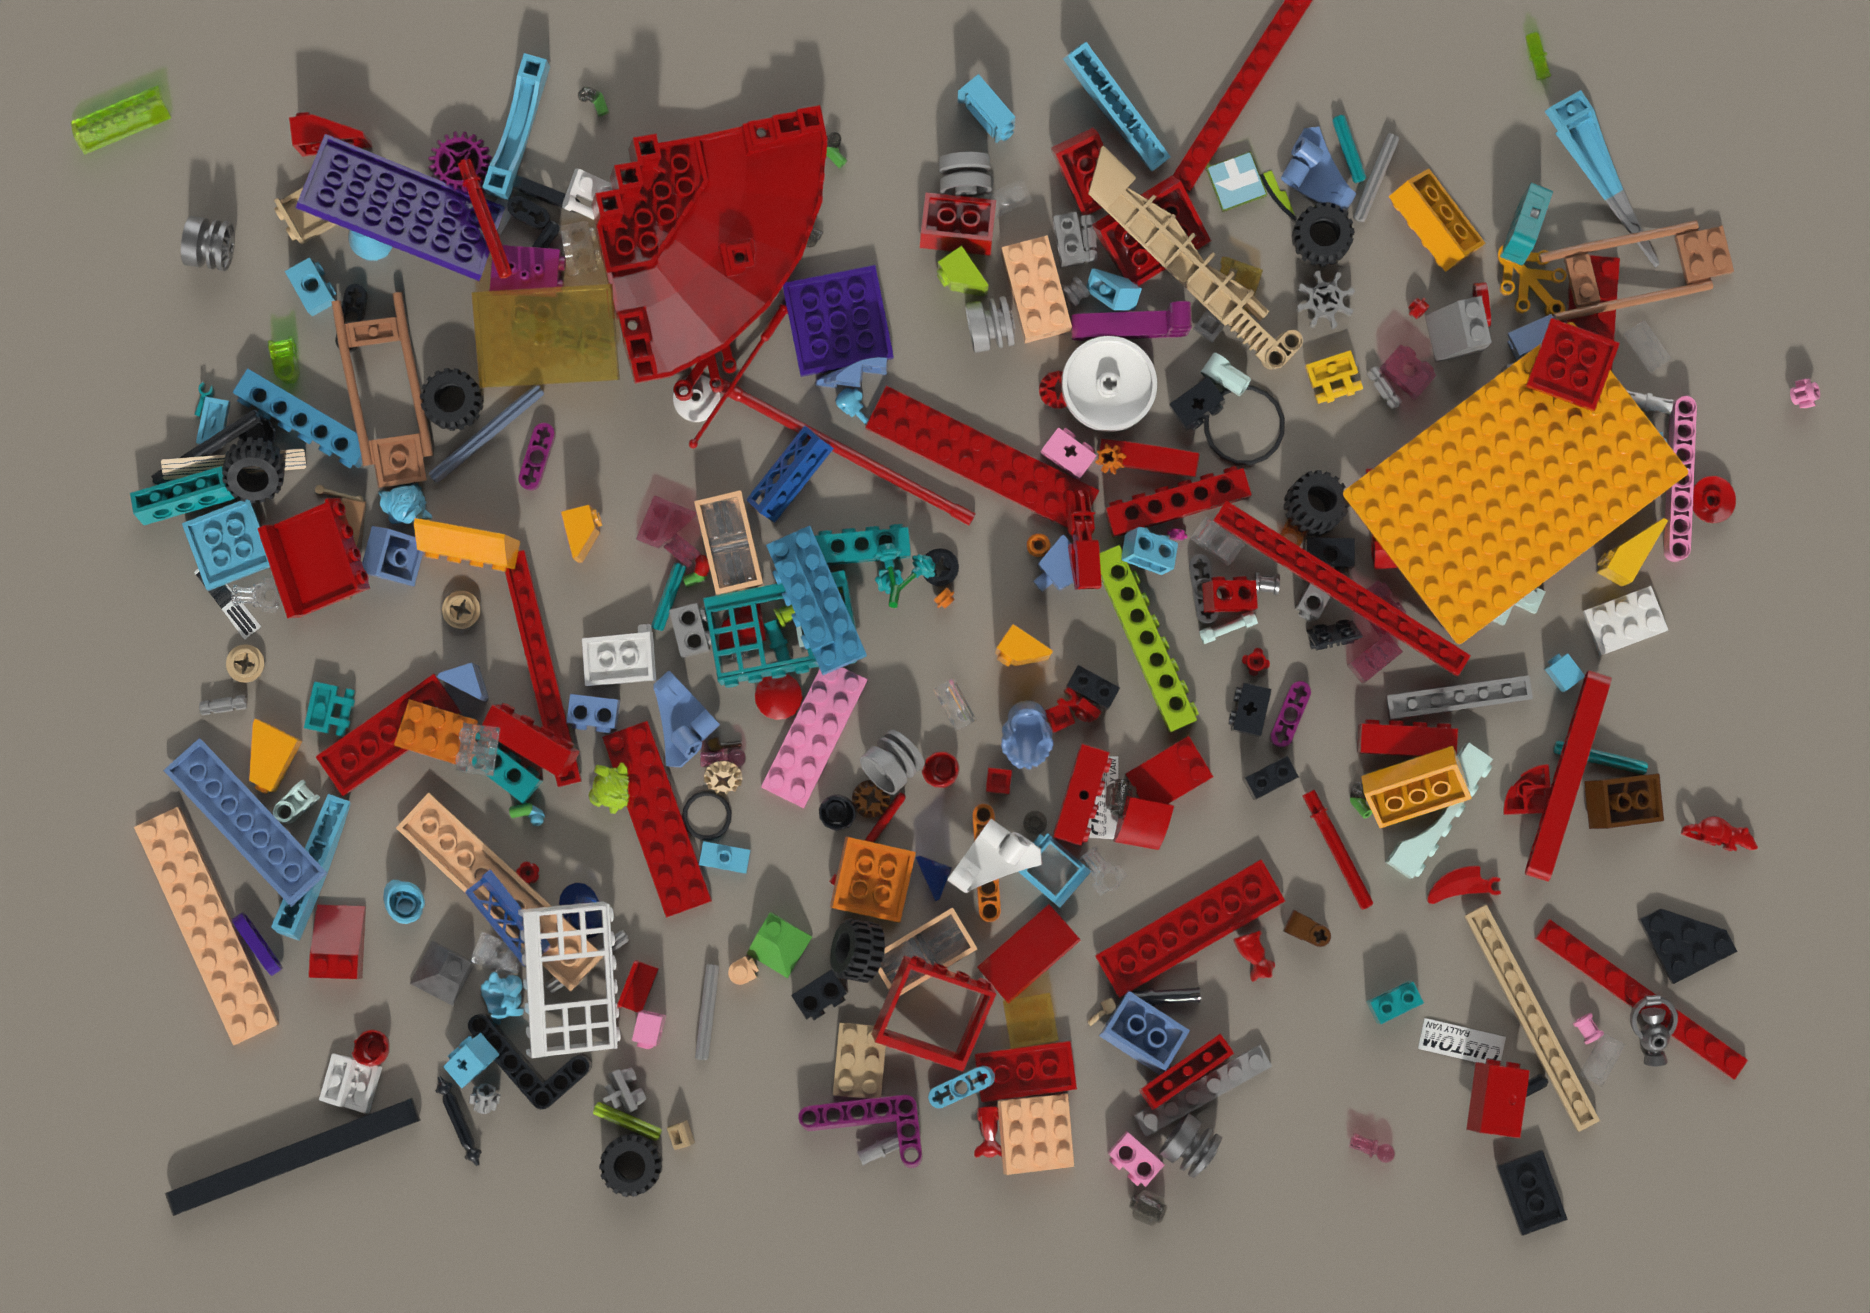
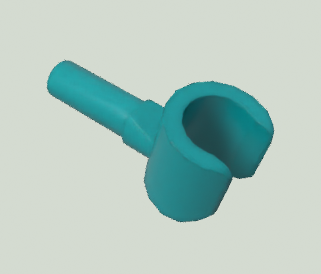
[194,382,215,417]

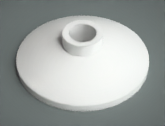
[673,375,721,422]

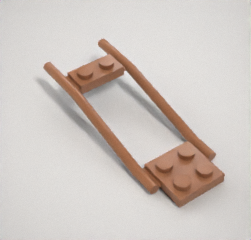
[1539,220,1734,321]
[331,292,433,488]

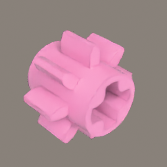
[1790,379,1820,409]

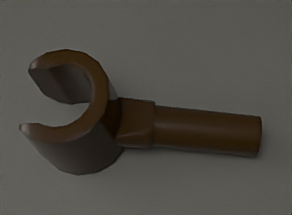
[707,737,742,753]

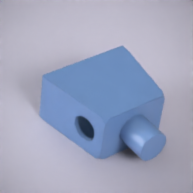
[1033,534,1074,592]

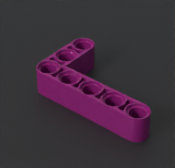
[1071,301,1192,341]
[798,1095,923,1168]

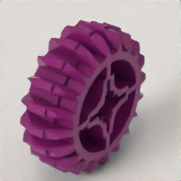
[428,131,493,192]

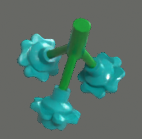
[873,543,935,608]

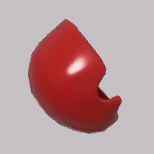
[922,752,959,788]
[352,1029,390,1067]

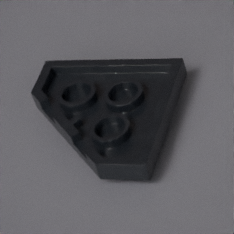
[1638,908,1738,984]

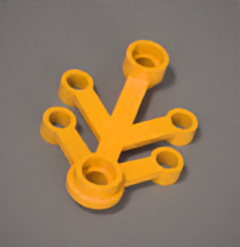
[1497,245,1567,318]

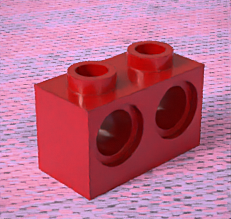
[1202,576,1258,612]

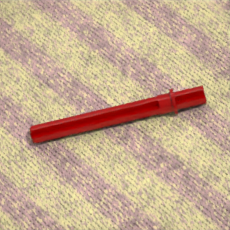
[458,159,512,279]
[1302,789,1373,910]

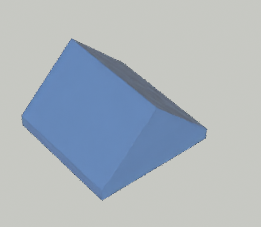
[437,663,489,702]

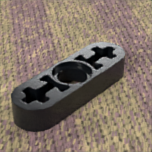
[512,176,580,213]
[335,284,368,353]

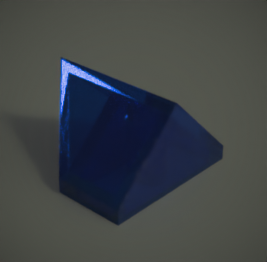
[916,856,952,901]

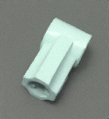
[1200,353,1251,396]

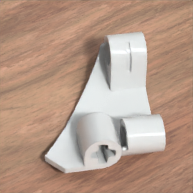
[947,819,1042,893]

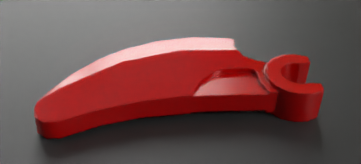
[1427,866,1501,904]

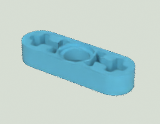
[928,1066,995,1108]

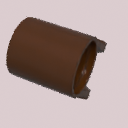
[1283,910,1331,947]

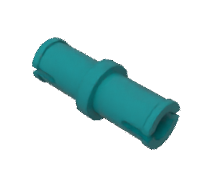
[764,619,791,662]

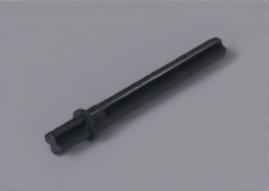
[151,410,262,485]

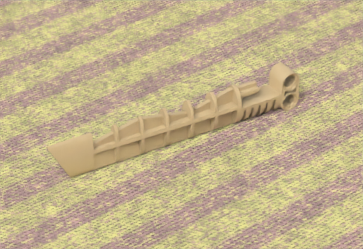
[1089,146,1303,370]

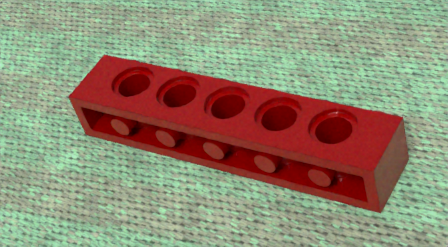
[1105,466,1252,538]

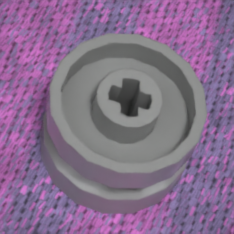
[939,152,992,197]

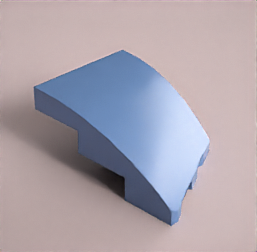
[815,357,888,388]

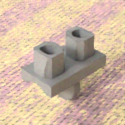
[603,1068,646,1113]

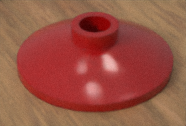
[1693,476,1736,524]

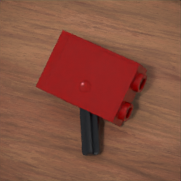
[1466,1059,1549,1138]

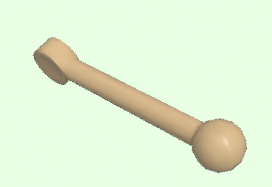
[315,485,364,501]

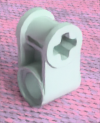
[273,780,320,824]

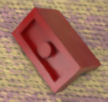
[617,960,659,1013]

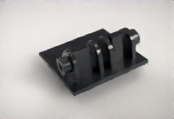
[1306,619,1363,651]

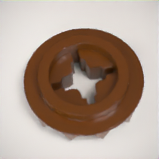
[852,780,890,818]

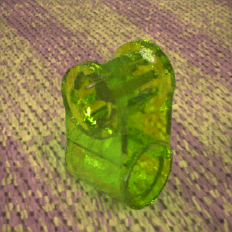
[268,336,300,384]

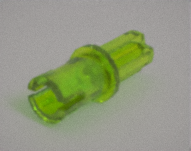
[1525,32,1551,81]

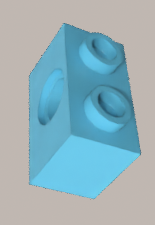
[285,257,337,317]

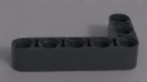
[468,1013,592,1110]

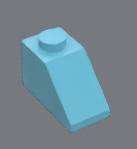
[1086,268,1142,310]

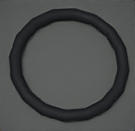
[682,791,732,840]

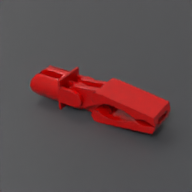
[1064,490,1102,590]

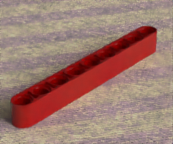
[1525,670,1612,882]

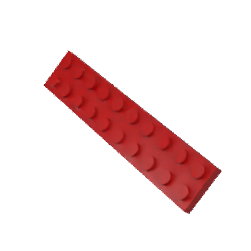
[865,385,1100,529]

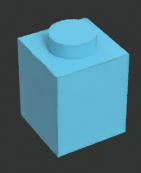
[1544,653,1586,692]

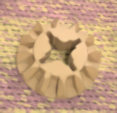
[442,591,481,629]
[226,644,265,683]
[704,761,742,795]

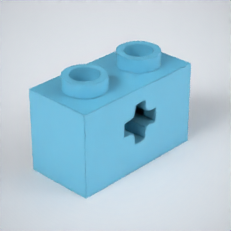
[443,1033,499,1088]

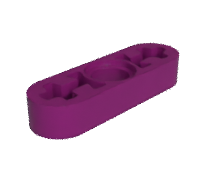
[518,423,556,491]
[1270,681,1311,747]

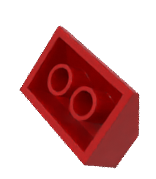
[920,193,996,256]

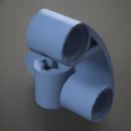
[1281,127,1356,212]
[653,670,720,768]

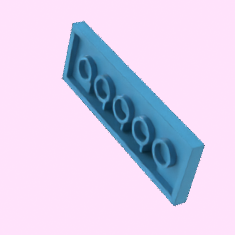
[766,526,867,676]

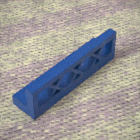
[746,425,834,523]
[465,869,551,967]

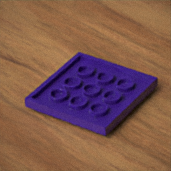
[783,265,894,377]

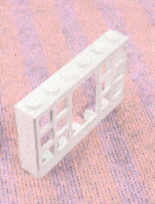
[518,902,620,1058]

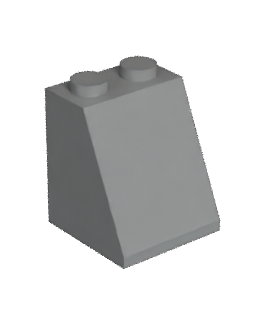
[1425,296,1492,362]

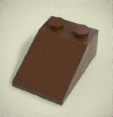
[1584,773,1664,829]

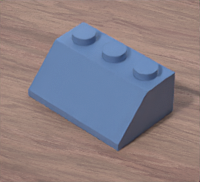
[1099,991,1190,1075]

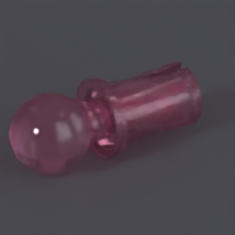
[700,749,746,767]
[1349,1133,1395,1163]

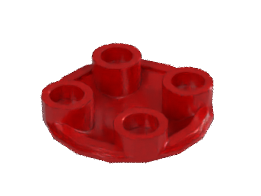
[755,674,802,720]

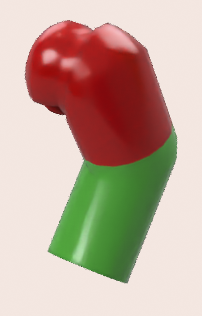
[682,555,710,588]

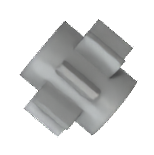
[469,1084,501,1114]

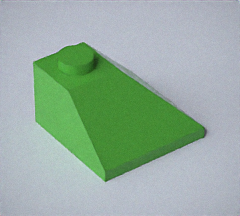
[746,912,812,978]

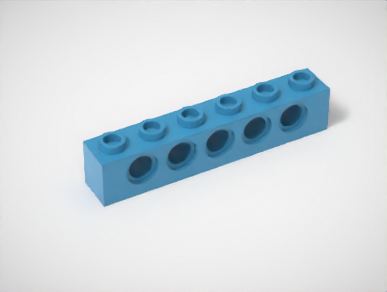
[233,368,369,469]

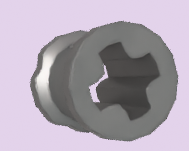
[1254,572,1280,595]

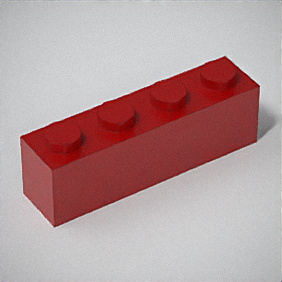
[479,703,580,777]
[1357,719,1458,757]
[1139,1033,1234,1110]

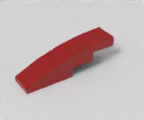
[1098,438,1200,477]

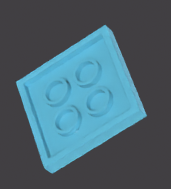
[182,500,270,591]

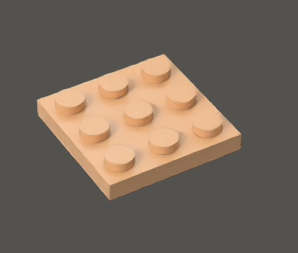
[997,1093,1074,1175]

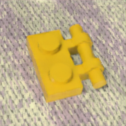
[1305,350,1363,404]

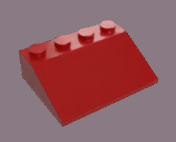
[1092,175,1211,286]

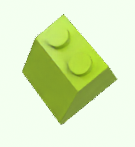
[937,246,989,297]

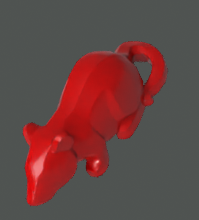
[1681,816,1758,852]

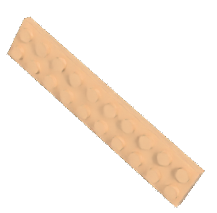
[396,792,604,991]
[134,807,279,1046]

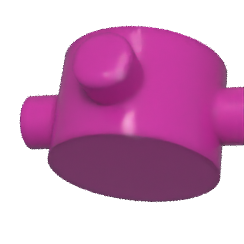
[1167,529,1188,541]

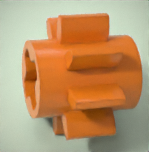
[1095,444,1126,475]

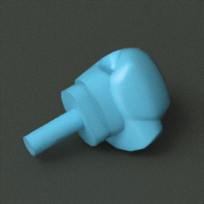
[835,388,869,425]

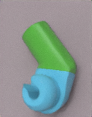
[509,803,545,826]

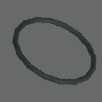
[1204,385,1285,465]

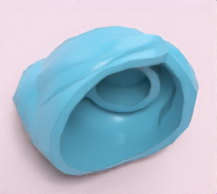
[383,880,425,924]

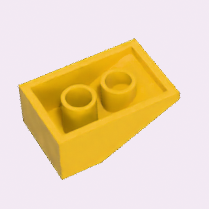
[1597,518,1668,587]

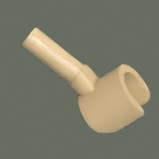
[1087,997,1116,1026]

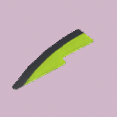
[1259,171,1297,221]

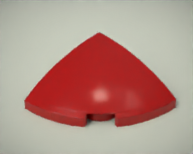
[719,603,766,650]
[1503,764,1551,815]

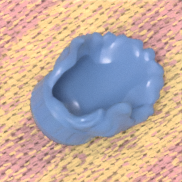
[1001,700,1054,769]

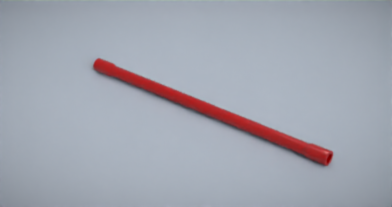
[720,379,976,526]

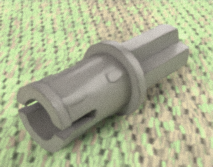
[857,1133,899,1166]

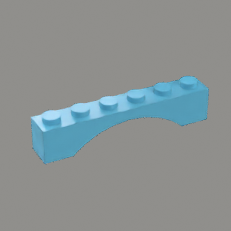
[482,53,550,201]

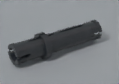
[1131,987,1201,1007]

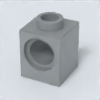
[1295,583,1331,621]

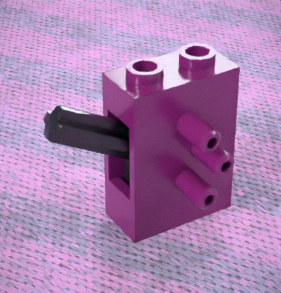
[489,221,566,301]

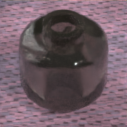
[1105,779,1137,816]
[1129,1190,1167,1226]

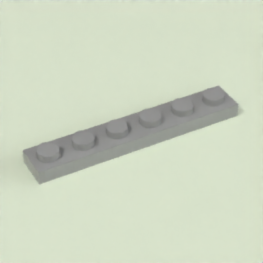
[1386,675,1533,720]
[1134,1045,1272,1137]

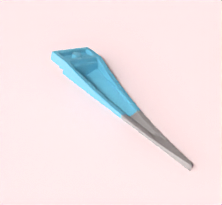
[1545,90,1659,267]

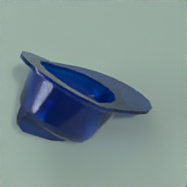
[559,883,602,939]

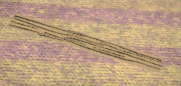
[161,449,306,480]

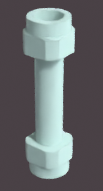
[1199,610,1258,644]

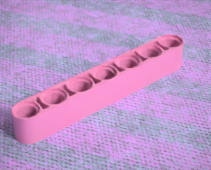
[1664,396,1697,562]

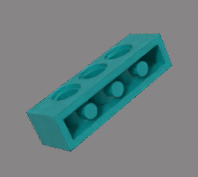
[130,466,235,525]
[815,524,911,566]
[465,725,543,804]

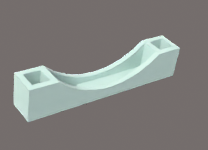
[1386,743,1493,879]

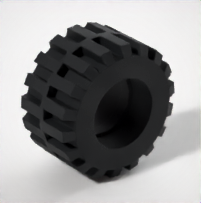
[1292,202,1355,267]
[420,368,484,431]
[222,437,285,503]
[1283,470,1350,536]
[830,918,885,983]
[599,1133,663,1197]

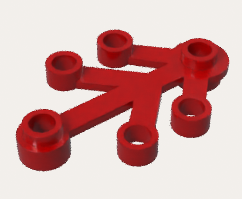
[673,344,737,401]

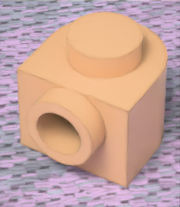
[728,956,759,985]

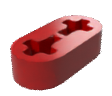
[1472,282,1491,327]

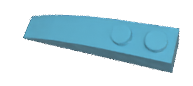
[1063,42,1171,172]
[271,794,351,941]

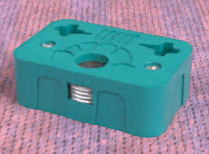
[1500,182,1553,266]

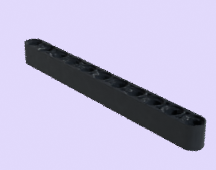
[165,1098,421,1216]

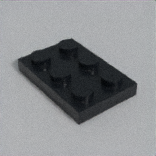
[1496,1150,1568,1236]

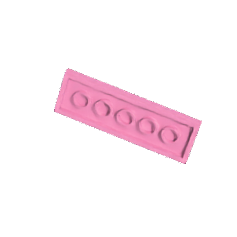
[761,667,868,808]

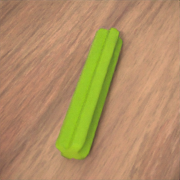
[593,1102,662,1141]

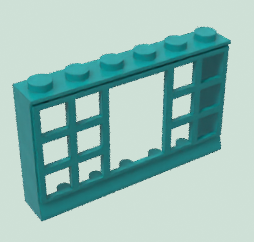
[703,570,857,688]

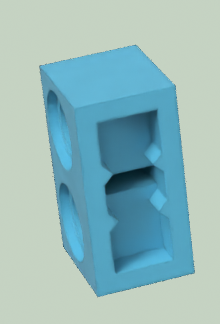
[1121,527,1178,575]

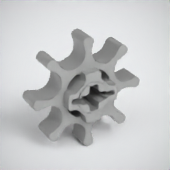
[1296,271,1355,329]

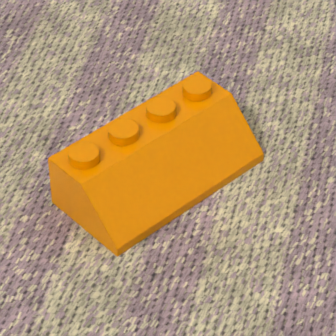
[1388,169,1486,272]
[414,518,520,572]
[1361,746,1472,828]

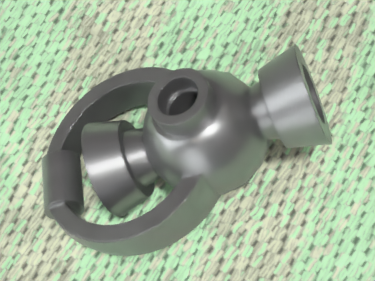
[1630,995,1678,1067]

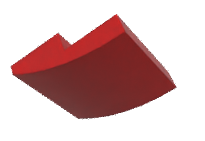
[1113,796,1174,850]

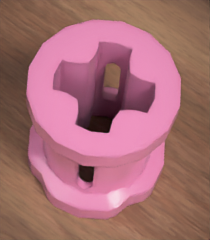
[1573,1013,1604,1045]

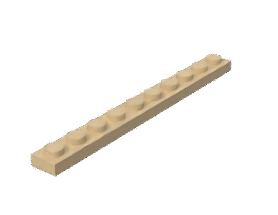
[1464,905,1600,1132]

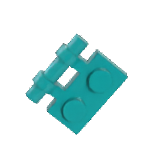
[304,681,355,737]

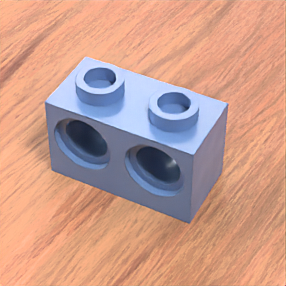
[567,694,620,733]

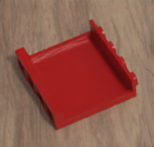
[257,498,370,619]

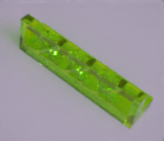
[71,85,172,155]

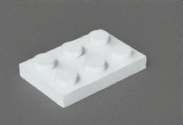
[1582,586,1668,656]
[582,632,656,686]

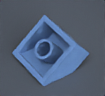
[362,526,423,586]

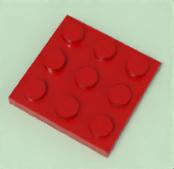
[1525,318,1620,412]

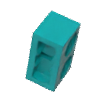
[1366,980,1424,1024]

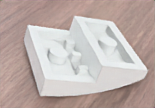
[319,1053,382,1114]

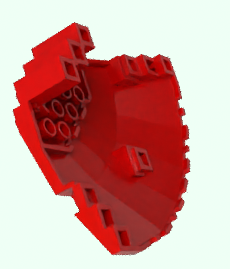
[591,105,828,384]

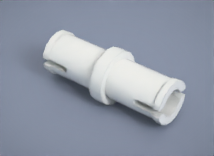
[1626,390,1674,415]

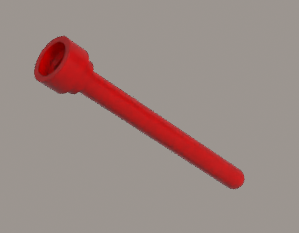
[829,792,906,886]

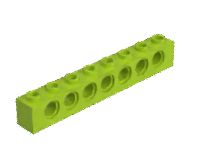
[1100,545,1199,733]

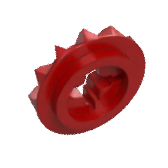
[1039,370,1067,409]

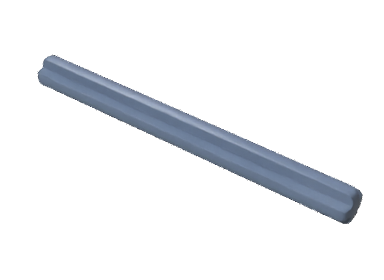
[429,384,544,483]

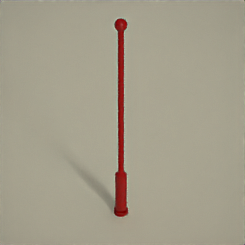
[689,304,788,449]

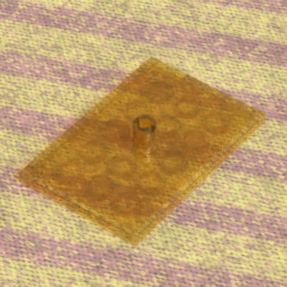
[472,284,620,388]

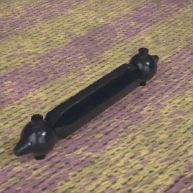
[435,1076,482,1166]

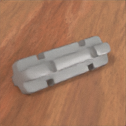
[1080,215,1098,262]
[1367,366,1402,410]
[199,695,247,715]

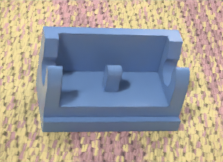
[1508,314,1553,361]

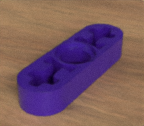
[232,912,283,976]

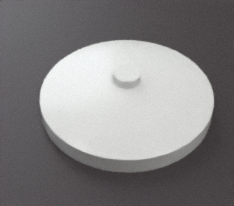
[1061,336,1157,432]

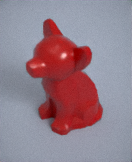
[1233,930,1275,982]
[974,1107,1002,1158]

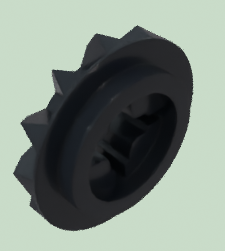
[923,548,959,586]

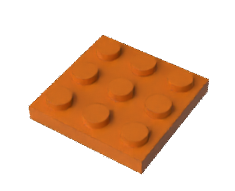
[830,837,916,923]

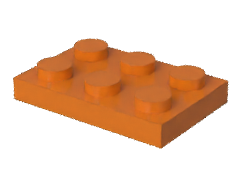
[394,699,478,767]

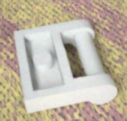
[562,168,612,219]

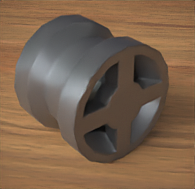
[1062,276,1090,307]

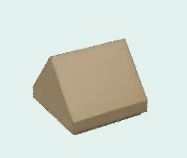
[667,1120,695,1150]

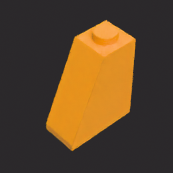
[249,719,302,794]

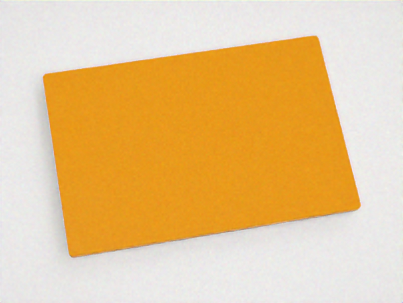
[1343,322,1688,644]

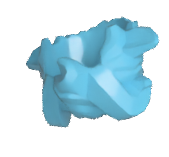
[378,483,432,524]
[480,972,524,1025]

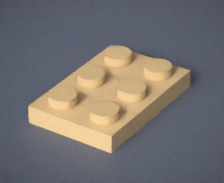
[833,1022,888,1099]

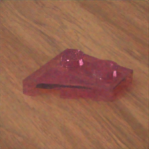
[636,495,697,549]

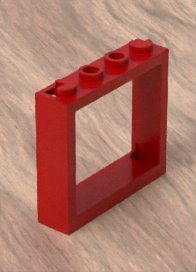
[871,956,997,1071]

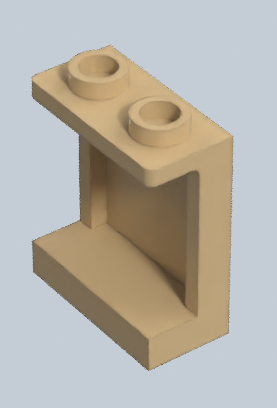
[274,188,337,245]

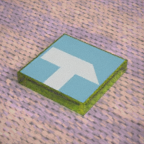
[1206,151,1267,213]

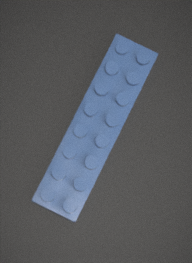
[163,738,328,907]

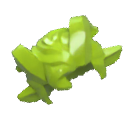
[588,763,630,814]

